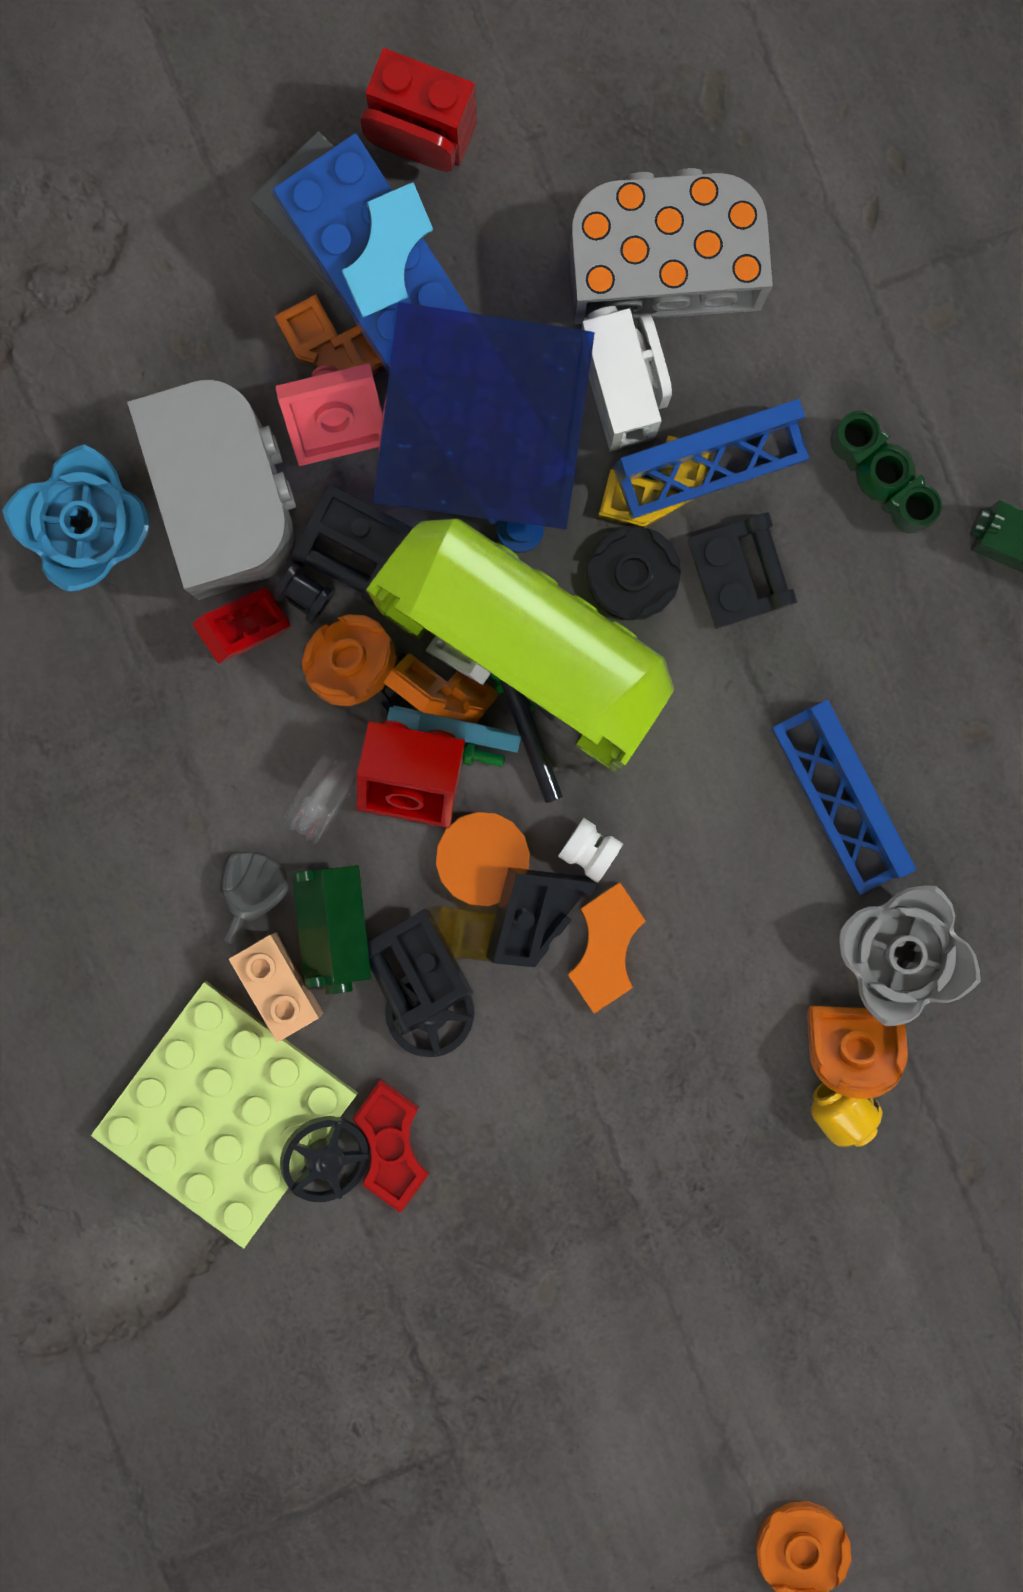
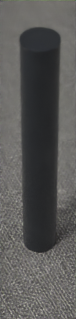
[499,679,563,803]

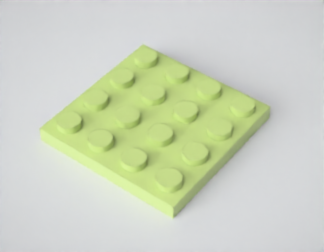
[91,981,358,1249]

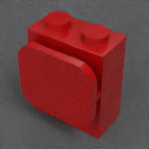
[360,47,477,172]

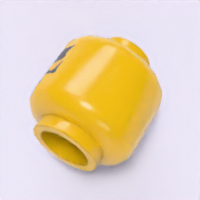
[811,1082,883,1147]

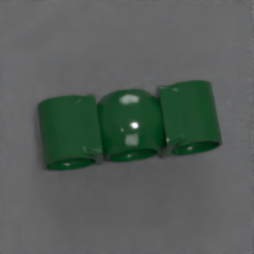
[831,410,942,534]

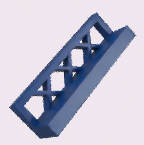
[613,399,809,520]
[771,699,917,895]

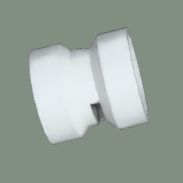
[558,818,623,883]

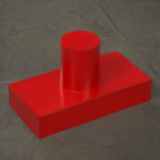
[192,587,291,664]

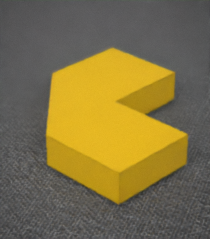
[598,435,712,528]

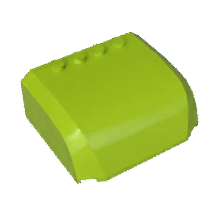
[366,519,674,772]

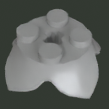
[839,885,981,1026]

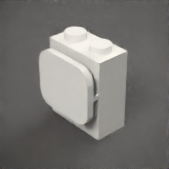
[579,306,672,452]

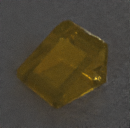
[438,906,496,961]

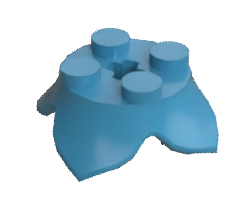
[2,444,150,592]

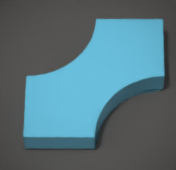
[341,182,433,318]
[387,705,521,753]

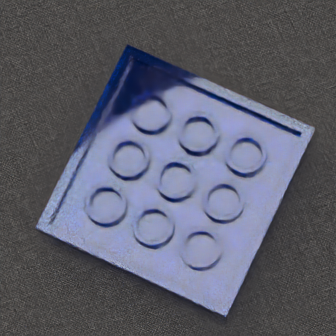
[372,302,595,530]

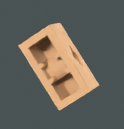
[229,932,324,1042]

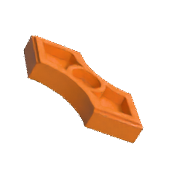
[567,882,646,1014]

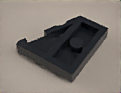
[486,867,597,967]

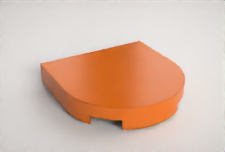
[807,1006,908,1099]

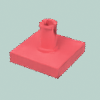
[275,363,390,466]

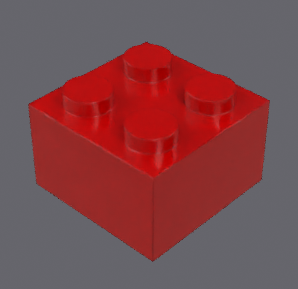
[357,720,465,828]

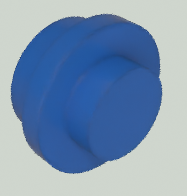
[497,505,544,553]

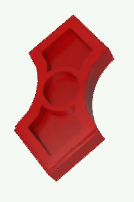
[352,1079,429,1213]

